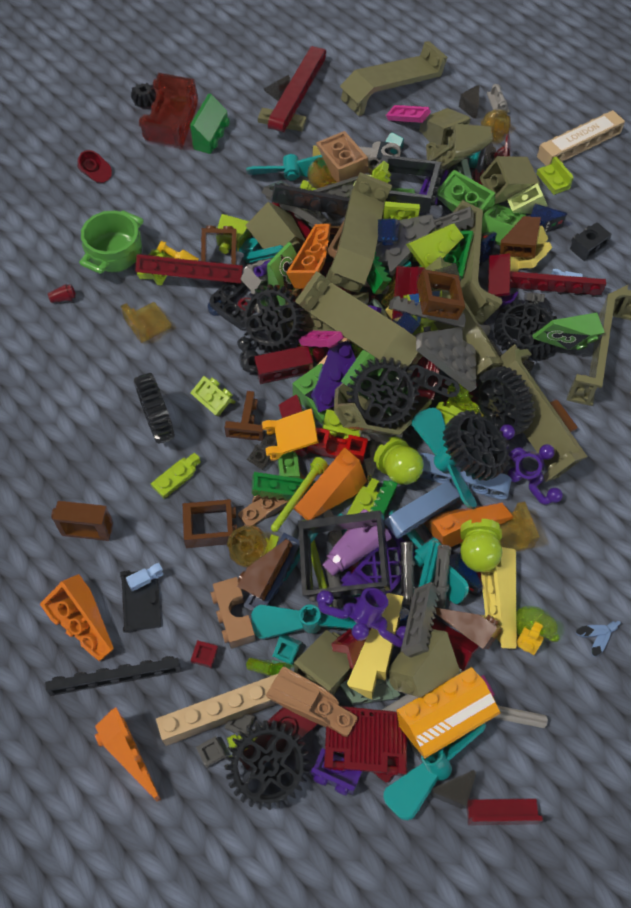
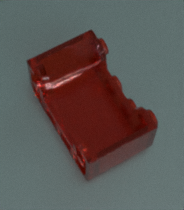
[139,73,198,148]

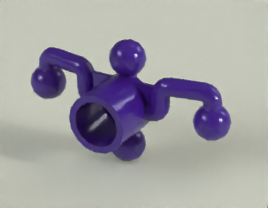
[500,424,563,505]
[317,588,406,647]

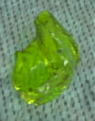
[445,378,480,413]
[516,606,560,642]

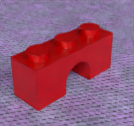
[307,427,368,465]

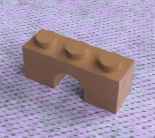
[210,577,255,649]

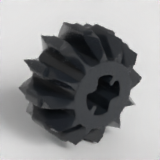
[131,83,157,109]

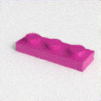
[386,105,431,123]
[298,330,344,348]

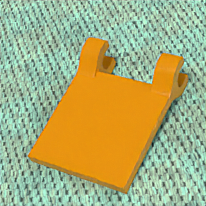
[262,408,318,461]

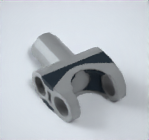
[358,141,401,170]

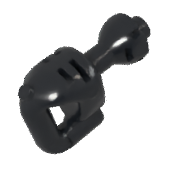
[237,336,263,372]

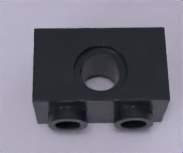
[570,222,612,261]

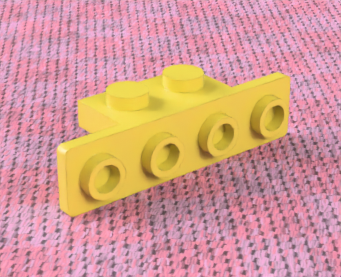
[511,226,552,272]

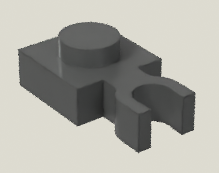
[524,292,545,304]

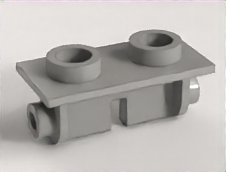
[487,84,510,114]

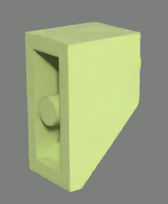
[507,183,548,214]

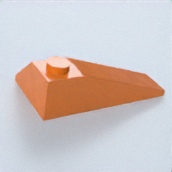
[286,224,331,289]
[294,448,367,520]
[424,503,513,547]
[40,574,114,661]
[95,708,161,801]

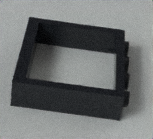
[380,155,443,213]
[298,510,391,602]

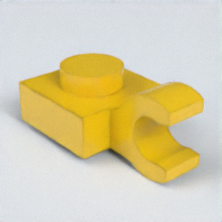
[517,621,544,655]

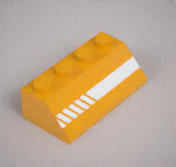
[397,667,500,759]

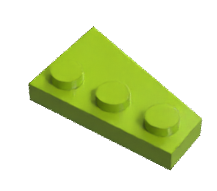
[406,223,464,269]

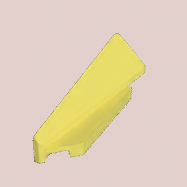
[481,547,517,649]
[347,593,403,699]

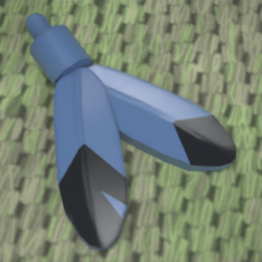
[576,621,621,657]

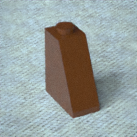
[500,216,541,258]

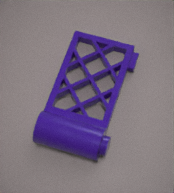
[341,530,415,601]

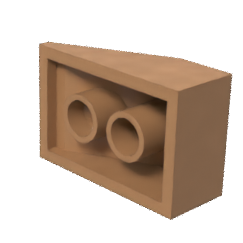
[316,131,369,182]

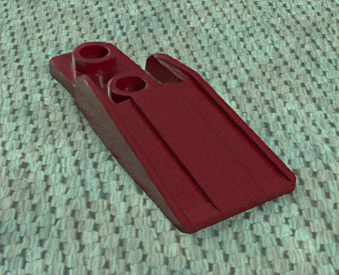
[239,707,318,770]

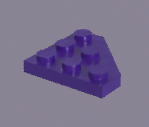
[311,340,356,413]

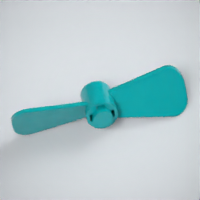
[246,154,333,181]
[412,408,477,509]
[389,510,469,604]
[251,604,356,640]
[383,722,486,820]

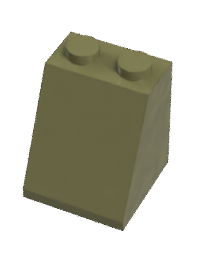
[420,108,471,145]
[480,156,540,204]
[246,202,305,259]
[388,629,461,698]
[294,630,353,696]

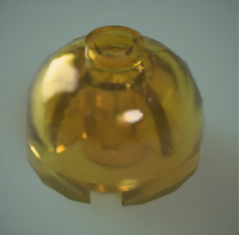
[481,109,511,143]
[307,157,337,189]
[227,525,269,567]

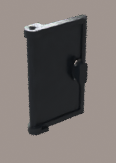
[120,570,161,633]

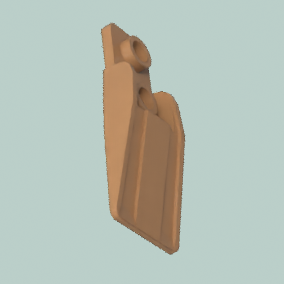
[238,471,305,529]
[266,667,357,737]

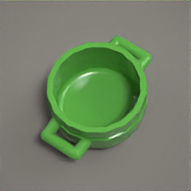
[79,210,144,274]

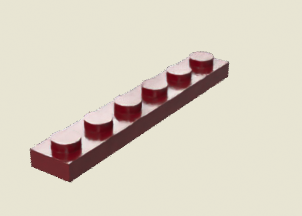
[136,254,243,283]
[510,271,606,295]

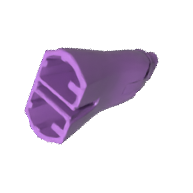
[322,509,392,577]

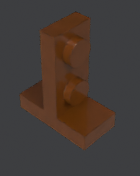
[224,391,264,441]

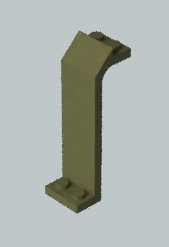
[339,41,448,116]
[326,172,392,294]
[452,200,502,325]
[426,256,503,383]
[295,271,423,372]
[566,285,631,406]
[498,344,588,482]

